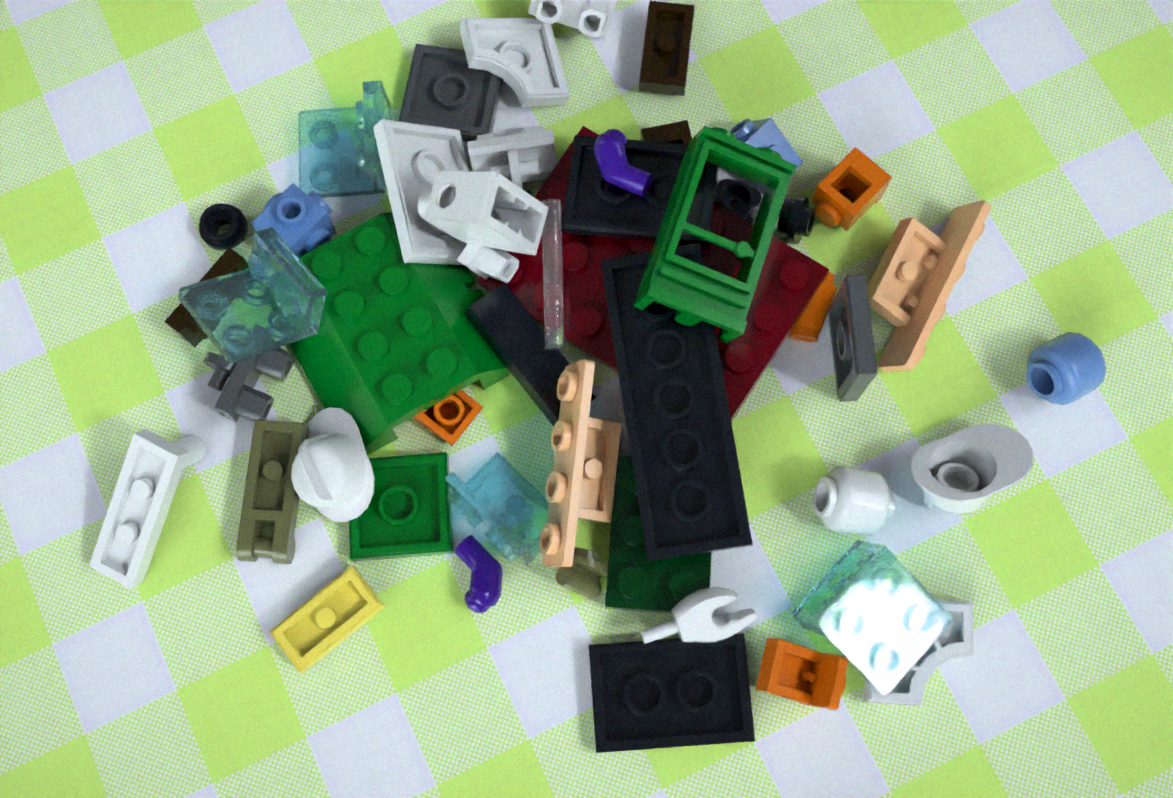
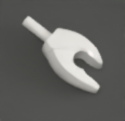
[640,587,758,644]

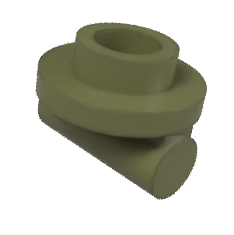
[556,548,608,599]

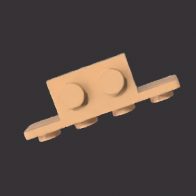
[867,200,991,373]
[539,359,622,568]

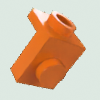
[755,638,848,710]

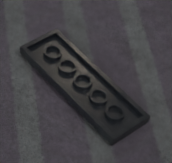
[601,242,753,562]

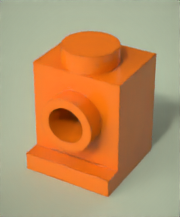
[811,147,892,231]

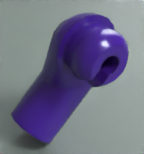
[593,129,653,197]
[454,535,503,613]

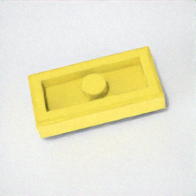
[269,565,386,673]

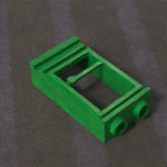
[633,126,797,343]

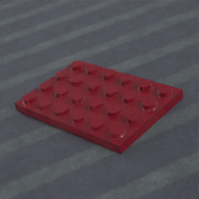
[477,126,829,423]

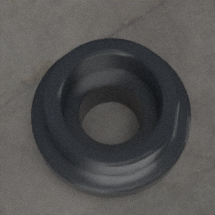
[777,196,815,245]
[199,203,248,250]

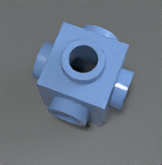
[252,183,336,266]

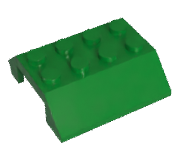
[265,212,509,455]

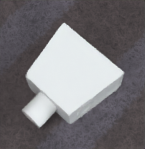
[418,170,549,256]

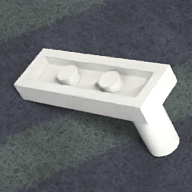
[89,429,206,589]

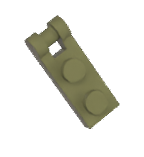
[236,420,309,564]

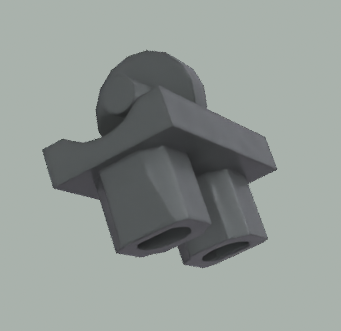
[203,327,294,422]

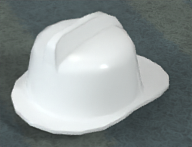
[291,407,375,522]
[910,424,1033,514]

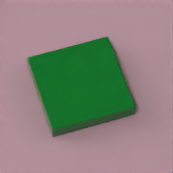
[349,452,454,562]

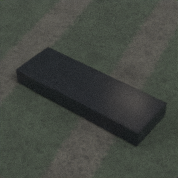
[464,283,597,427]

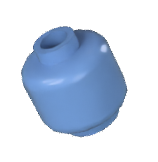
[1026,332,1106,405]

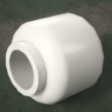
[813,466,895,536]

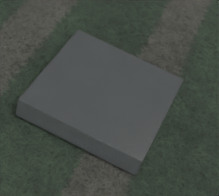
[398,44,503,142]
[828,274,878,402]

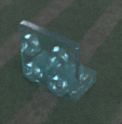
[298,80,392,198]
[178,227,327,363]
[445,452,549,566]
[790,540,952,695]

